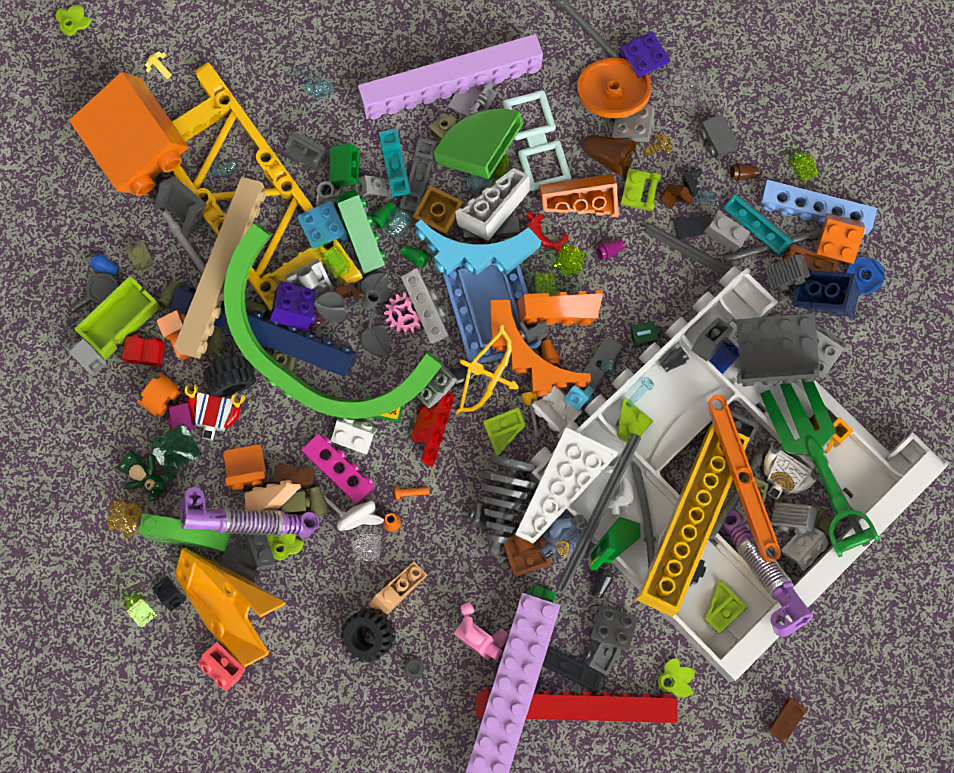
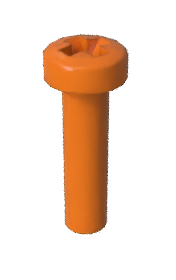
[394,486,429,500]

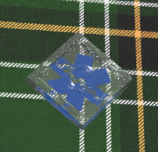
[668,69,708,109]

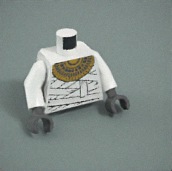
[764,439,820,500]

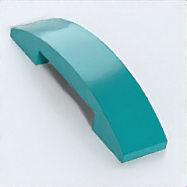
[379,129,411,197]

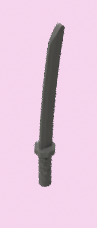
[631,461,656,569]

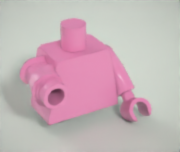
[453,602,509,660]

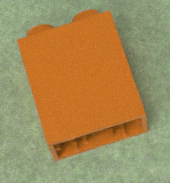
[69,72,189,196]

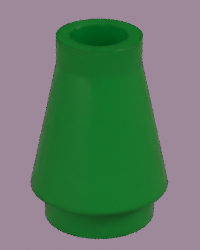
[371,202,396,229]
[401,245,430,268]

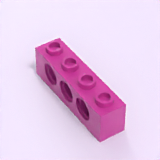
[302,434,374,505]

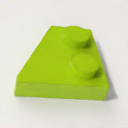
[483,407,525,456]
[705,580,748,635]

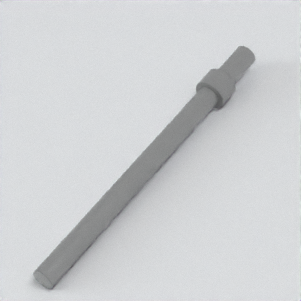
[162,211,206,275]

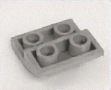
[417,365,458,408]

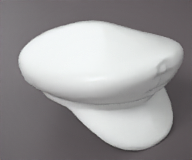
[337,500,384,531]

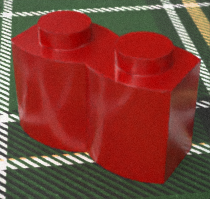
[122,334,166,367]

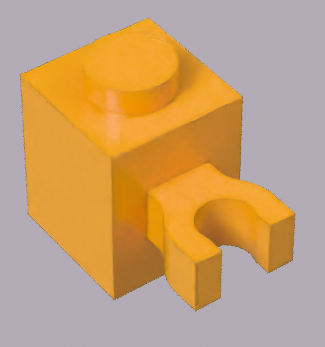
[824,417,854,454]

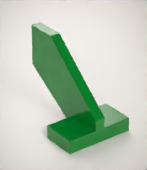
[589,517,641,570]

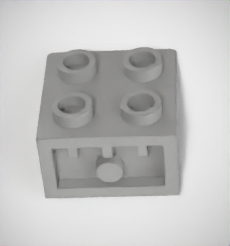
[816,324,846,378]

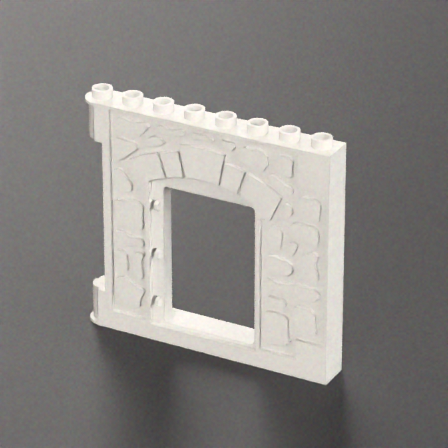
[529,266,949,682]

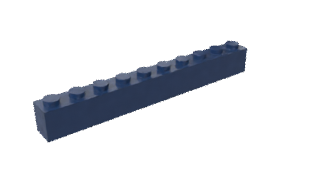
[170,283,356,377]

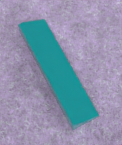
[723,194,794,255]

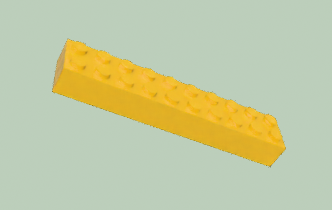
[636,423,750,617]

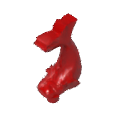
[525,211,569,258]

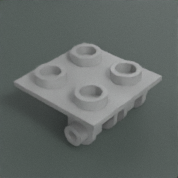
[448,83,497,117]

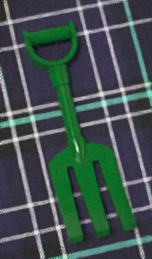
[760,379,880,558]

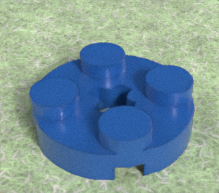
[846,257,885,295]

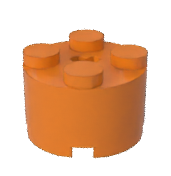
[137,372,181,417]

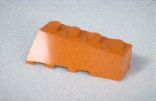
[539,174,619,217]
[518,290,603,326]

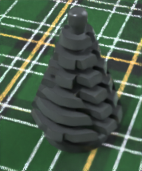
[480,456,538,556]

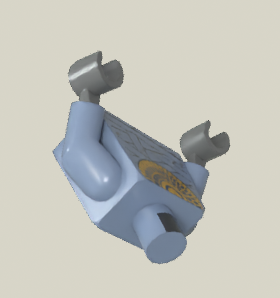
[540,512,596,560]

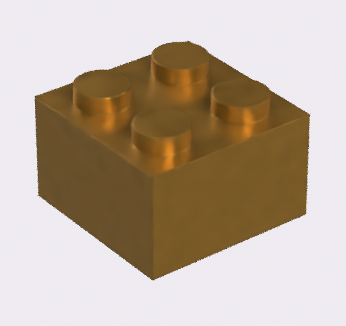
[412,185,463,238]

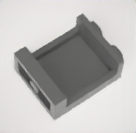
[154,176,207,236]

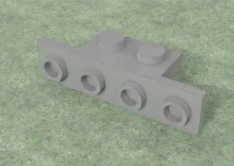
[401,268,449,344]

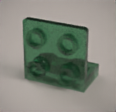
[149,423,202,481]

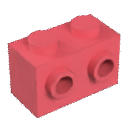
[198,642,245,691]

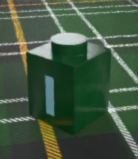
[630,321,660,348]

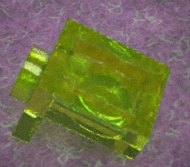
[788,152,819,182]
[124,594,157,628]

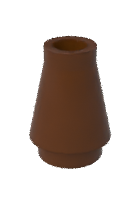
[730,163,759,182]

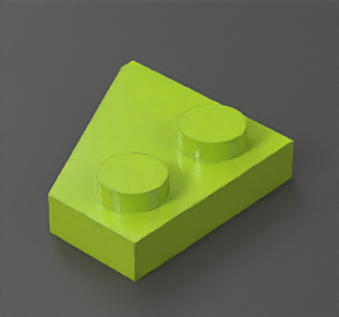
[617,398,653,444]

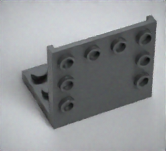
[736,313,820,387]

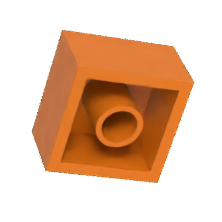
[816,213,865,264]

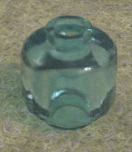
[385,210,412,238]

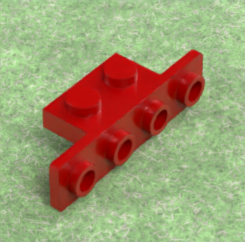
[410,391,455,467]

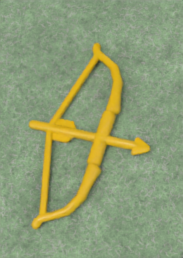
[455,324,519,415]

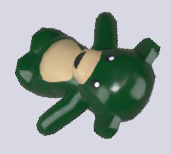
[116,450,170,501]

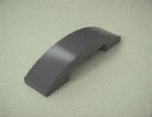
[400,137,437,212]

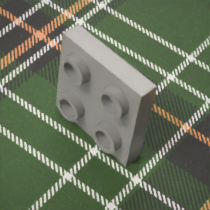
[612,106,655,142]
[285,259,334,299]

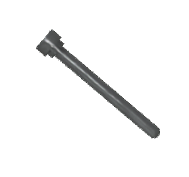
[554,0,620,58]

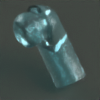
[211,159,238,178]

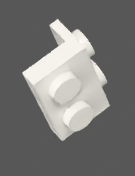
[331,418,377,455]

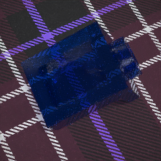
[709,342,739,374]

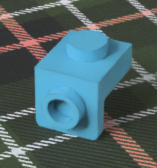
[564,385,595,411]

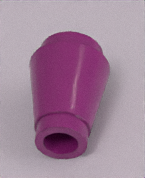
[596,239,625,260]

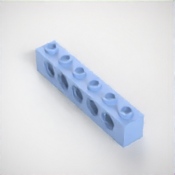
[759,180,877,235]

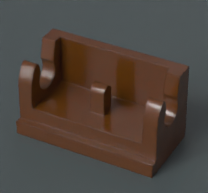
[766,698,807,744]

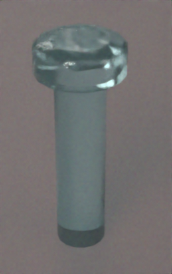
[626,377,654,408]

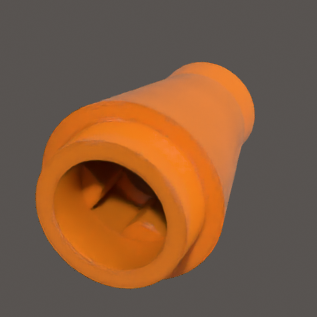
[540,340,561,367]
[382,512,401,532]

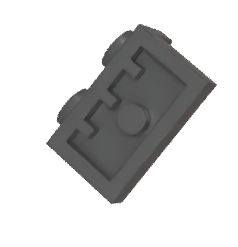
[581,638,621,676]

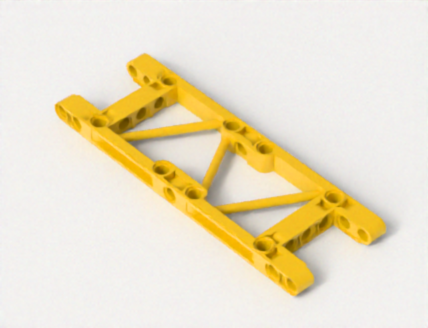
[172,62,363,312]

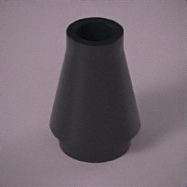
[660,346,690,373]
[592,568,614,598]

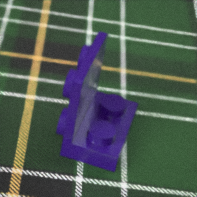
[619,31,670,78]

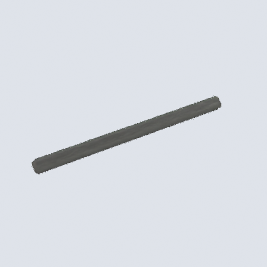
[556,433,641,592]

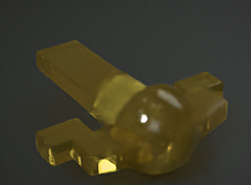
[643,133,672,157]

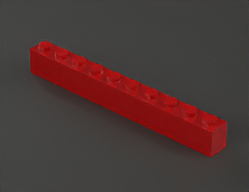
[476,689,678,723]

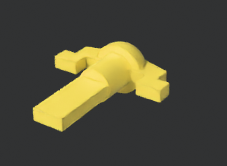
[145,51,172,79]

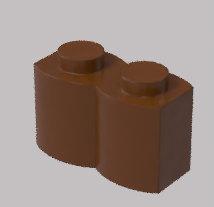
[273,464,316,489]

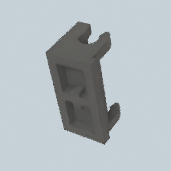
[285,131,327,171]

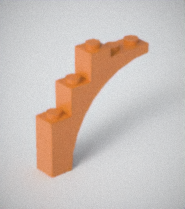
[490,300,591,397]

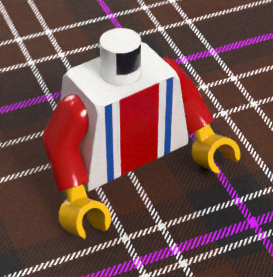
[185,384,245,441]

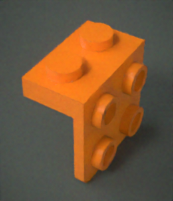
[223,445,268,491]

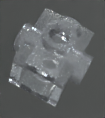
[352,532,381,561]

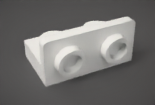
[781,527,829,571]

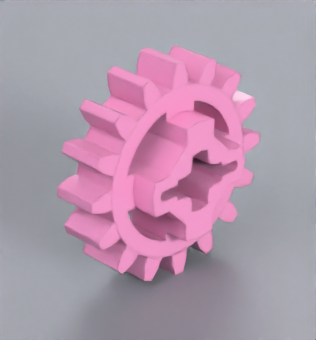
[384,293,421,335]

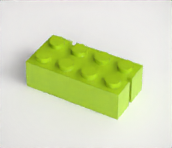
[75,276,161,360]

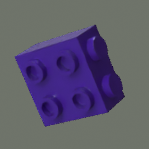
[270,280,316,331]

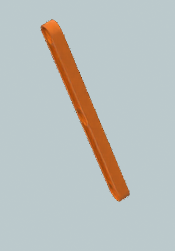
[707,395,781,562]

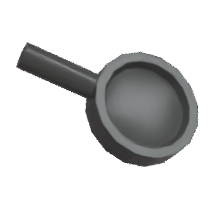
[69,273,119,313]

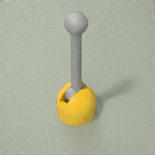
[522,392,541,438]

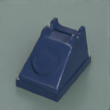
[792,270,861,318]

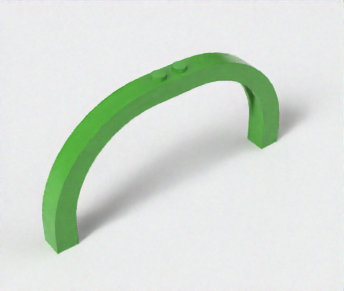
[224,222,444,419]

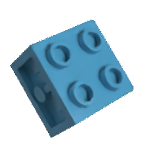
[297,201,348,249]

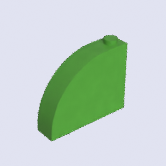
[433,109,523,179]
[138,513,231,553]

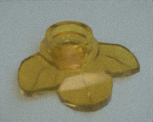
[107,501,142,539]

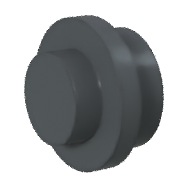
[404,658,424,679]

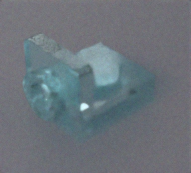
[305,75,334,99]

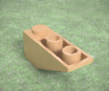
[245,480,300,513]
[369,562,428,615]

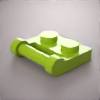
[621,168,661,211]

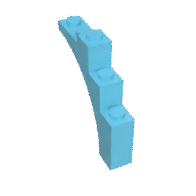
[415,220,541,276]

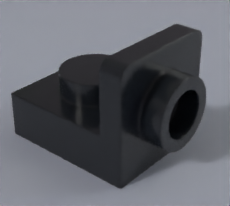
[682,168,703,197]
[152,576,186,611]

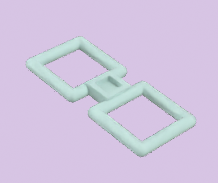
[503,90,571,191]

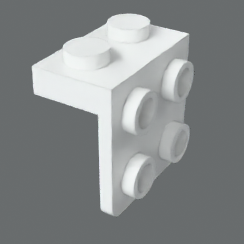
[532,385,584,432]

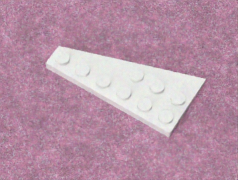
[515,427,619,543]

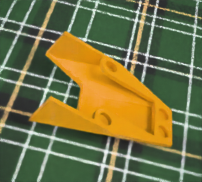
[175,548,286,667]

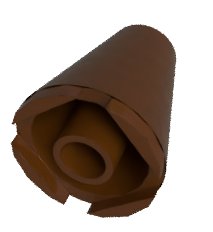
[583,135,637,176]

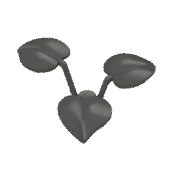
[314,272,391,356]

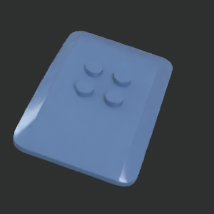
[442,262,542,364]

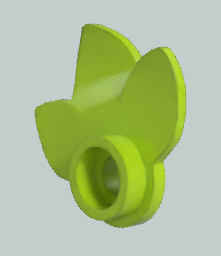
[56,5,92,36]
[266,532,304,560]
[658,658,695,698]

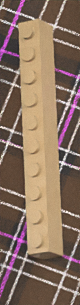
[174,177,266,359]

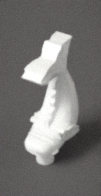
[602,461,633,516]

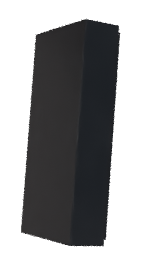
[673,214,712,239]

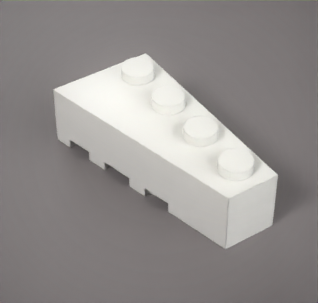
[455,168,531,241]

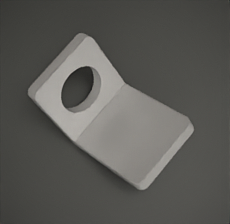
[353,175,387,197]

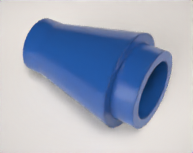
[90,253,120,276]

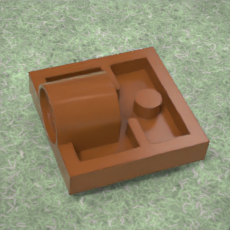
[503,535,552,578]

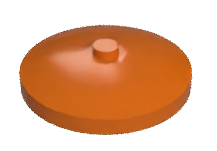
[577,58,651,118]

